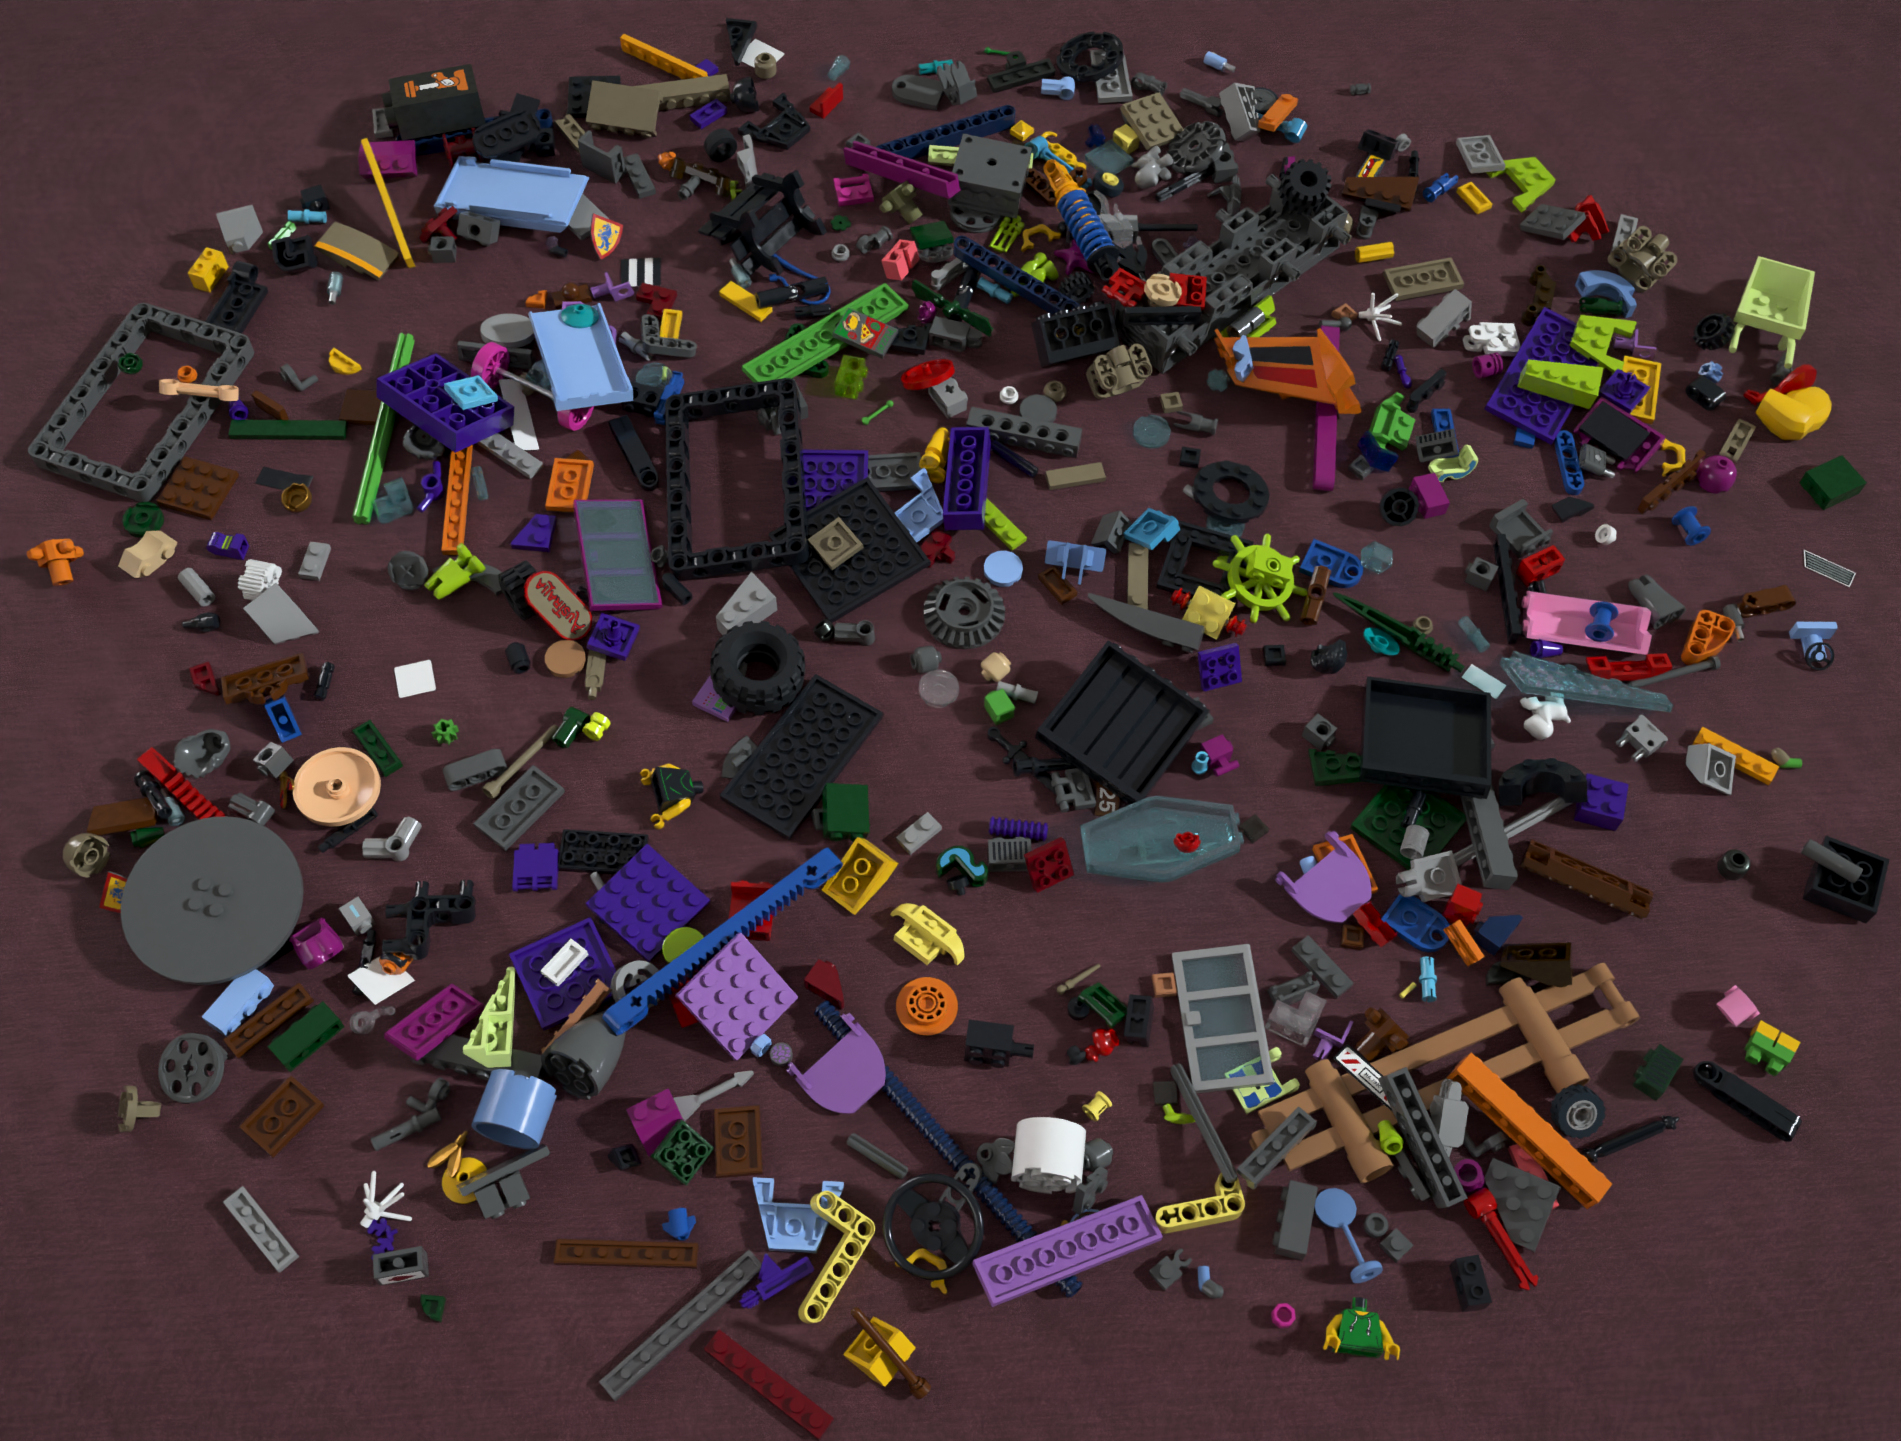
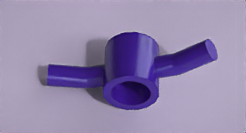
[417,461,444,513]

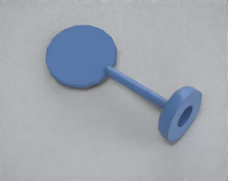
[1314,1188,1383,1283]

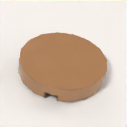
[545,640,586,678]

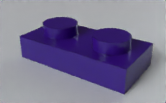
[690,99,728,129]

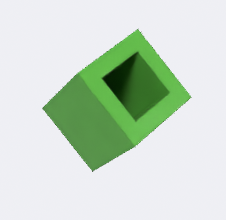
[984,688,1015,726]

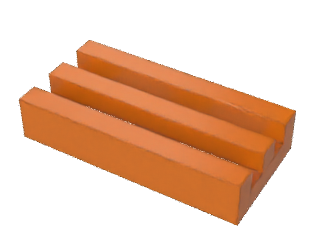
[1443,919,1485,967]

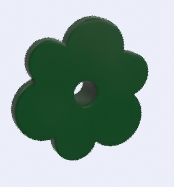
[830,215,851,231]

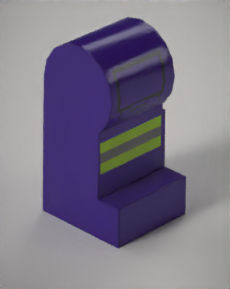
[206,532,249,560]

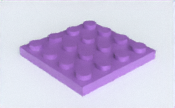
[675,933,798,1061]

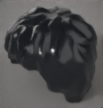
[1310,639,1347,674]

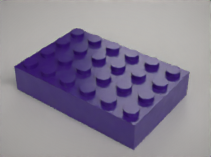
[377,353,515,453]

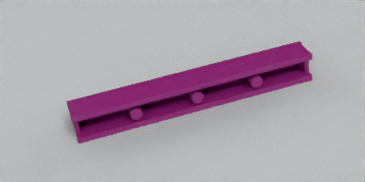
[843,141,961,199]

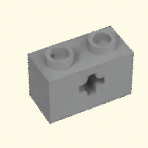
[928,377,968,419]

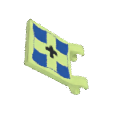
[1224,1047,1300,1115]

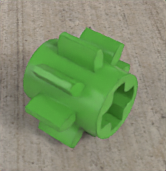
[432,719,459,745]

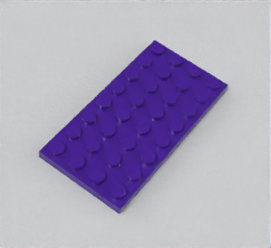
[1484,307,1598,445]

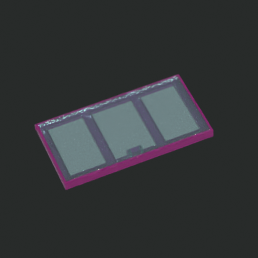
[573,499,663,611]

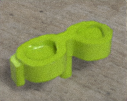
[730,181,742,200]

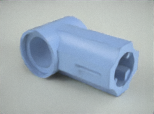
[1041,77,1075,100]

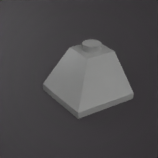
[216,205,263,254]
[1686,743,1736,795]

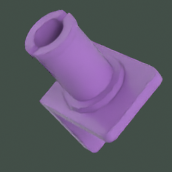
[591,272,634,302]
[1613,329,1656,361]
[1313,1020,1353,1061]

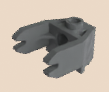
[937,61,977,105]

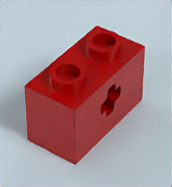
[1442,884,1483,928]

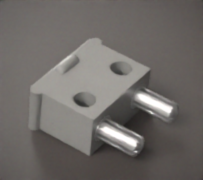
[1616,715,1668,762]

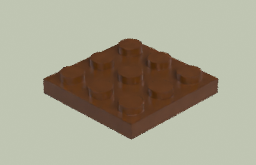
[157,456,239,521]

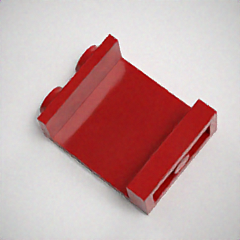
[729,880,774,941]

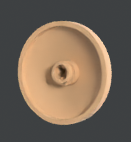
[293,747,381,826]

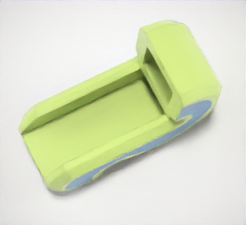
[1428,445,1478,482]

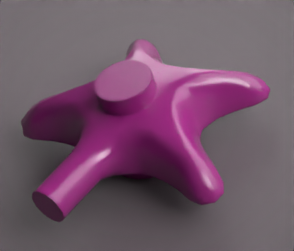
[1054,239,1094,275]

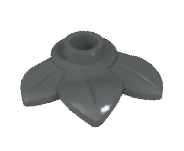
[977,1138,1015,1184]

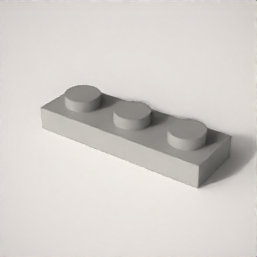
[1610,214,1638,259]

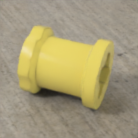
[1082,1091,1112,1122]

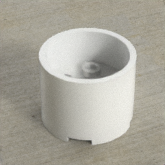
[1011,1117,1086,1194]

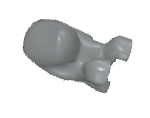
[1132,145,1173,189]

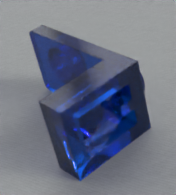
[1357,431,1399,472]

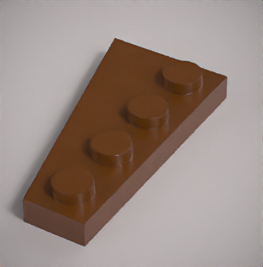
[1342,177,1419,212]
[1637,449,1706,515]

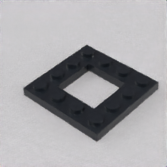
[1157,520,1254,603]

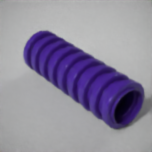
[988,816,1048,842]

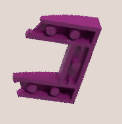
[1573,397,1666,473]

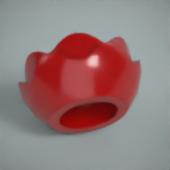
[1174,832,1201,853]

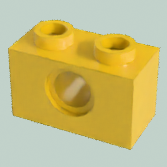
[188,247,229,293]

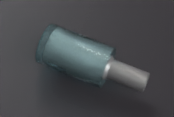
[729,258,752,289]
[327,272,343,305]
[160,789,185,826]

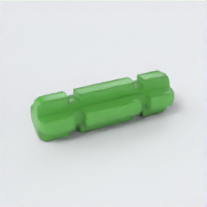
[267,221,296,249]

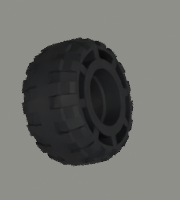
[710,621,805,715]

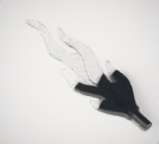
[1094,190,1147,281]

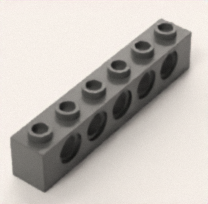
[966,407,1082,458]
[1378,1067,1467,1209]

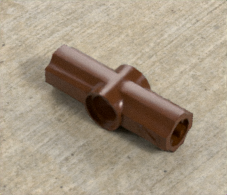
[1300,565,1331,626]

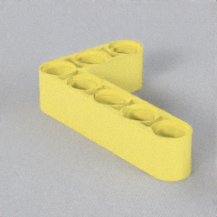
[798,1191,875,1324]

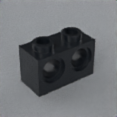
[1358,129,1400,161]
[621,381,664,417]

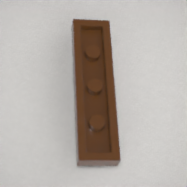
[223,983,314,1058]

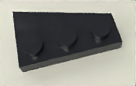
[889,323,932,355]

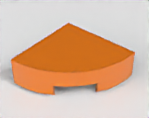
[525,290,548,309]

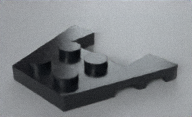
[738,93,811,150]

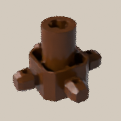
[1354,1007,1409,1062]

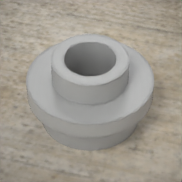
[832,244,850,261]

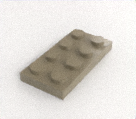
[1383,257,1464,301]

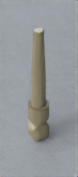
[1057,963,1101,995]

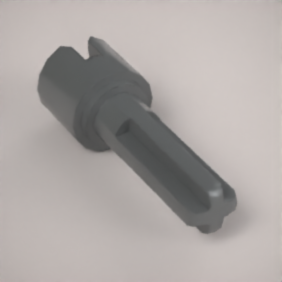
[1180,88,1224,117]

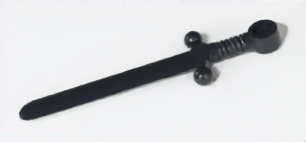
[987,727,1073,805]

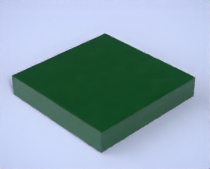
[910,221,954,250]

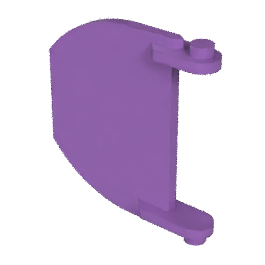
[1275,831,1371,923]
[786,1013,886,1114]

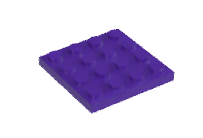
[795,450,868,518]
[586,844,710,963]
[509,917,626,1031]

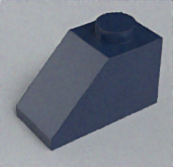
[1473,915,1523,956]

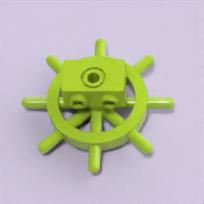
[1213,534,1307,624]

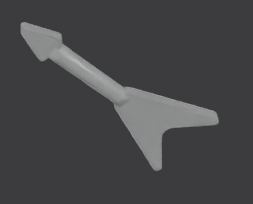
[674,1070,754,1121]

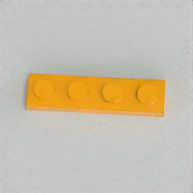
[1692,726,1779,785]

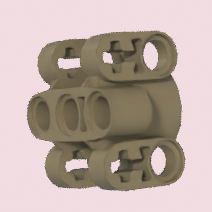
[1608,226,1677,293]
[1086,344,1152,399]

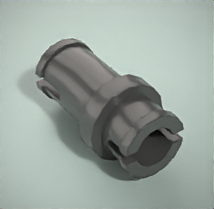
[677,175,701,201]

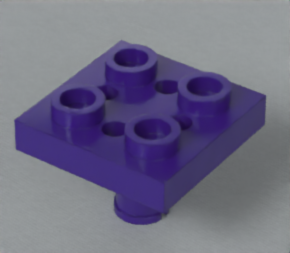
[1598,369,1650,414]
[587,613,640,661]
[1198,643,1242,691]

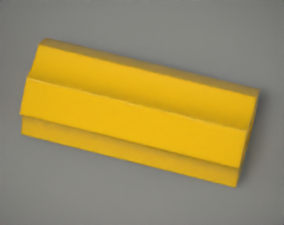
[1355,242,1394,263]

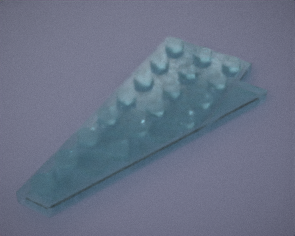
[1499,651,1673,712]

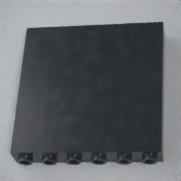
[1359,676,1491,799]

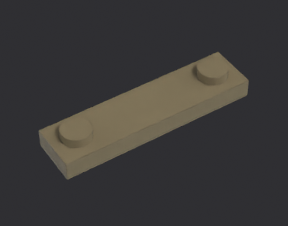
[1127,543,1148,610]

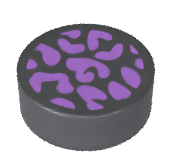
[770,1043,793,1067]

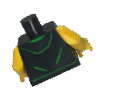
[640,764,704,830]

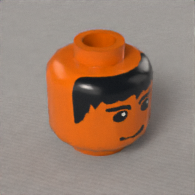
[379,953,413,975]

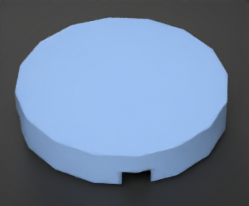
[984,551,1023,587]

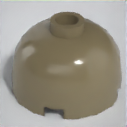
[62,833,110,878]

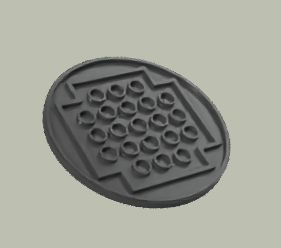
[121,816,303,985]

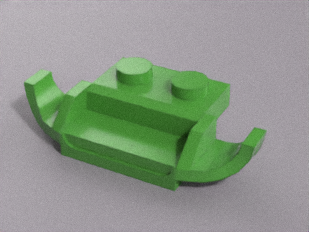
[1367,392,1416,454]

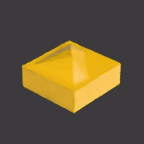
[1010,120,1034,142]

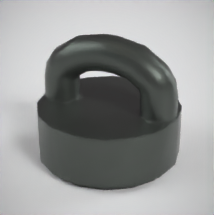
[813,619,835,641]

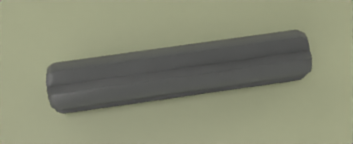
[847,1133,908,1179]

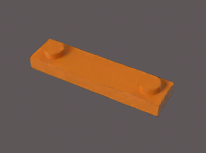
[1258,94,1298,132]

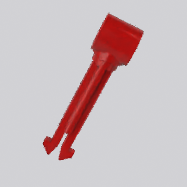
[1463,1187,1538,1291]

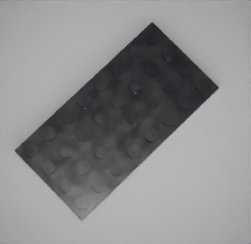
[720,674,883,840]

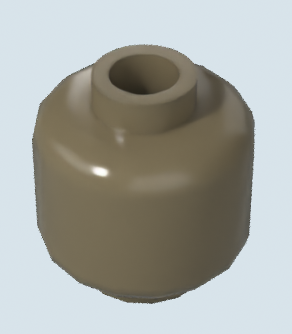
[754,53,777,79]

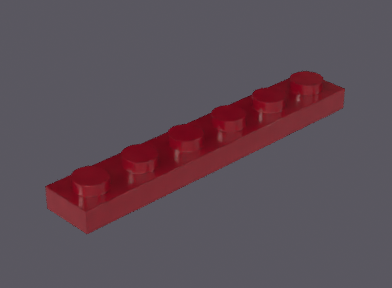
[704,1329,834,1440]

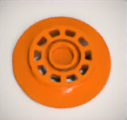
[896,977,958,1036]

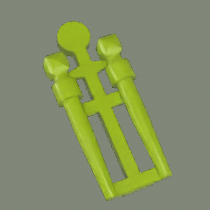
[989,215,1025,253]

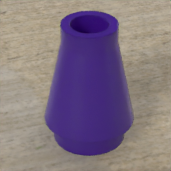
[228,397,248,420]
[1530,639,1563,659]

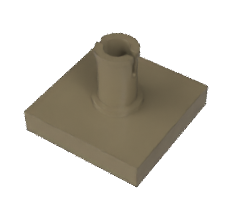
[807,517,863,570]

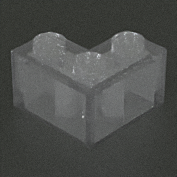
[1265,991,1327,1047]

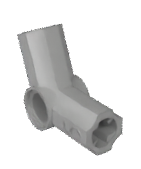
[362,817,422,862]

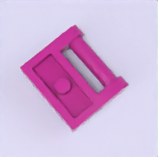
[833,173,874,207]

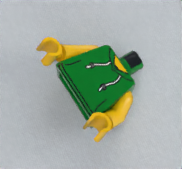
[1323,1297,1400,1360]

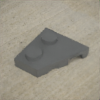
[1072,1166,1108,1215]

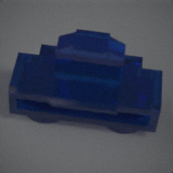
[1085,123,1105,148]

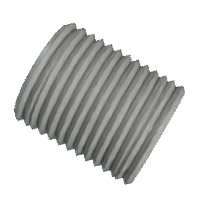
[1400,825,1429,860]

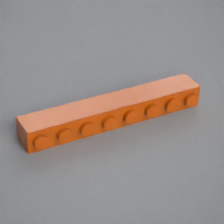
[1446,1052,1612,1209]

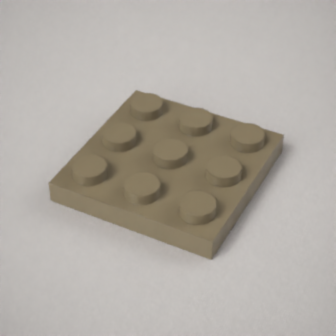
[1120,92,1184,151]

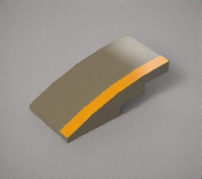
[314,222,399,281]

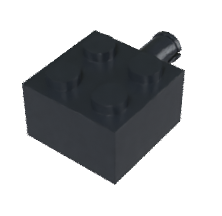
[964,1020,1034,1068]

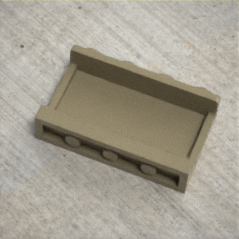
[586,80,663,138]

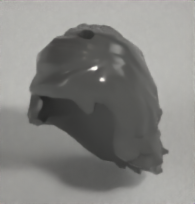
[403,425,446,460]
[173,728,231,779]

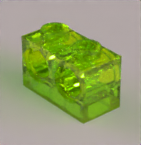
[835,355,868,399]

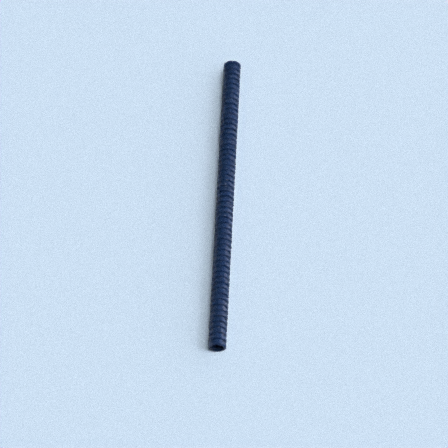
[814,1001,1083,1298]

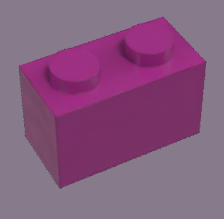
[1409,473,1450,519]

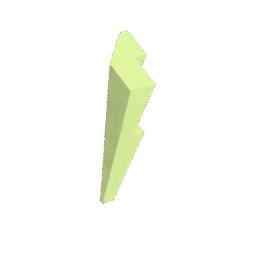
[463,967,516,1068]

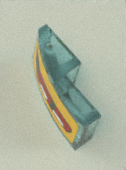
[1356,154,1386,177]

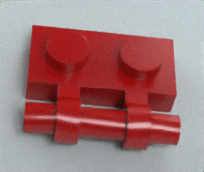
[1102,268,1146,307]

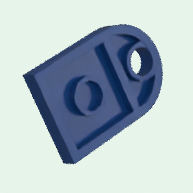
[1299,539,1363,588]
[1381,894,1449,952]

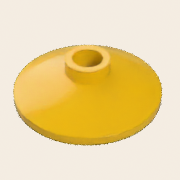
[442,1157,487,1204]

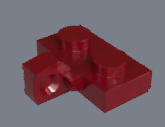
[920,528,956,568]

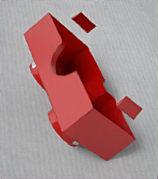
[1353,901,1397,947]

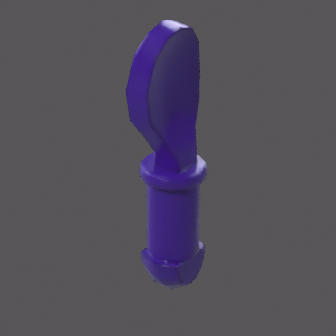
[1394,355,1412,388]

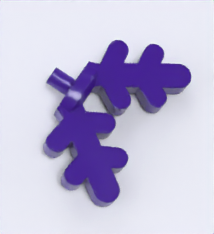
[367,1218,398,1260]

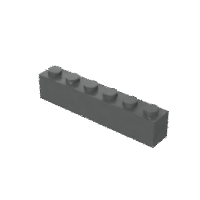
[1460,783,1517,890]
[408,1035,546,1081]

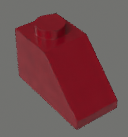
[804,959,844,1010]

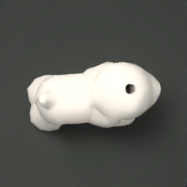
[1520,687,1571,740]

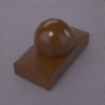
[551,282,592,310]

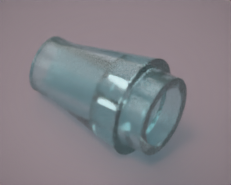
[827,55,850,81]

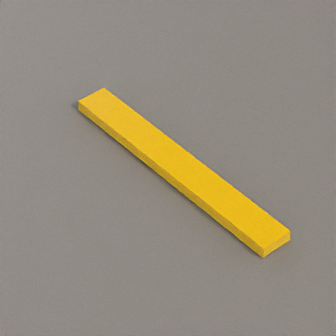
[361,138,415,268]

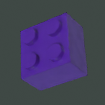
[1574,773,1629,831]

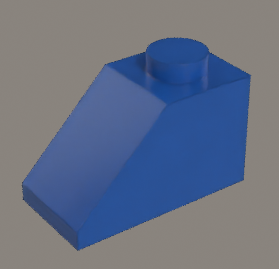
[264,695,302,743]

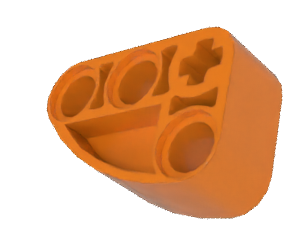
[1681,610,1735,665]

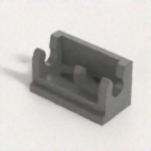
[1267,971,1320,1010]

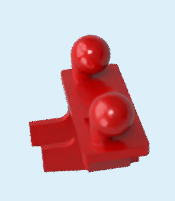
[1565,195,1609,243]

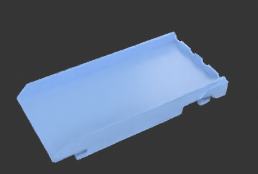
[434,156,589,233]
[528,303,633,411]

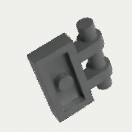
[1051,768,1096,813]

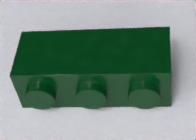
[267,1001,345,1072]

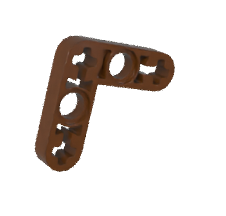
[1026,167,1088,207]

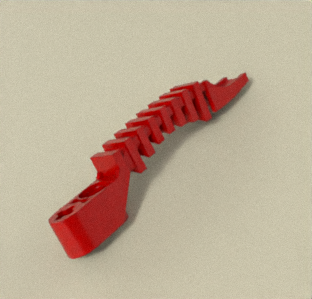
[137,747,225,820]

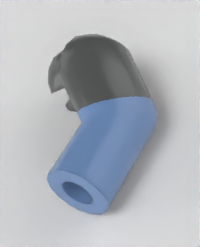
[1197,1266,1224,1299]

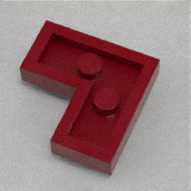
[636,283,677,321]

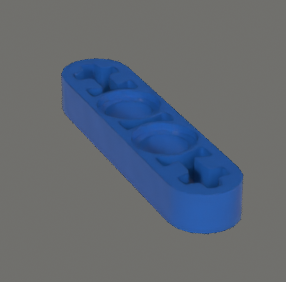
[1554,430,1584,496]

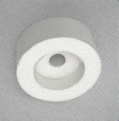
[1595,524,1616,545]

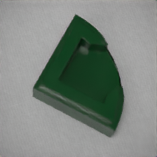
[420,1294,446,1323]

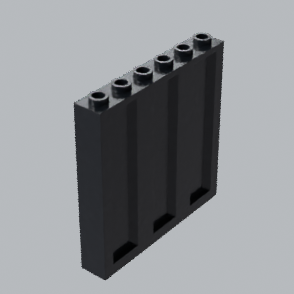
[1035,640,1210,810]

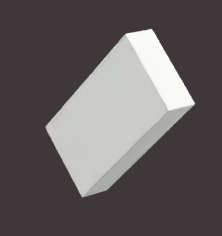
[541,939,589,987]

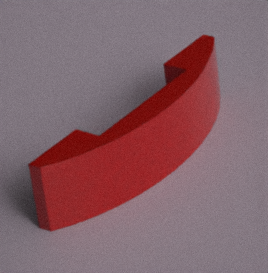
[1586,653,1673,681]

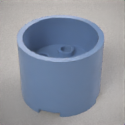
[471,1069,557,1149]

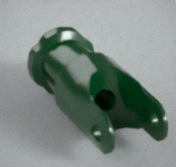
[1579,297,1623,317]

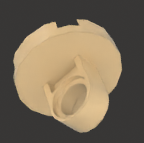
[1144,274,1182,307]

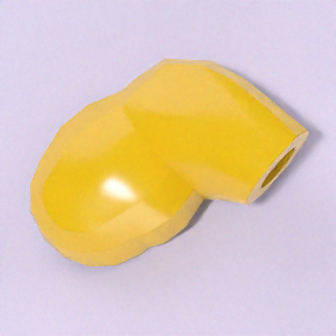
[1756,387,1832,440]

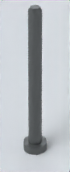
[1627,655,1721,689]

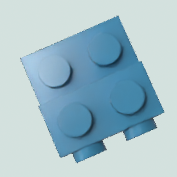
[1123,508,1181,550]

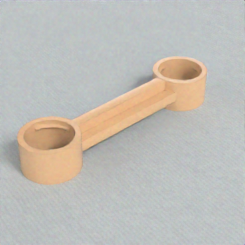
[159,379,239,401]

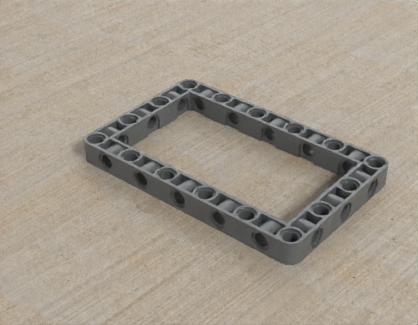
[28,303,254,502]

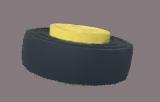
[1093,171,1124,197]

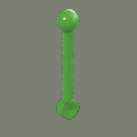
[862,400,893,425]

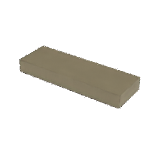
[1045,462,1106,490]

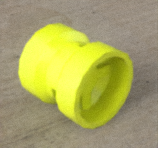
[582,712,611,741]

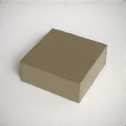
[1160,392,1183,413]

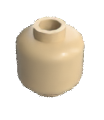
[981,652,1011,682]

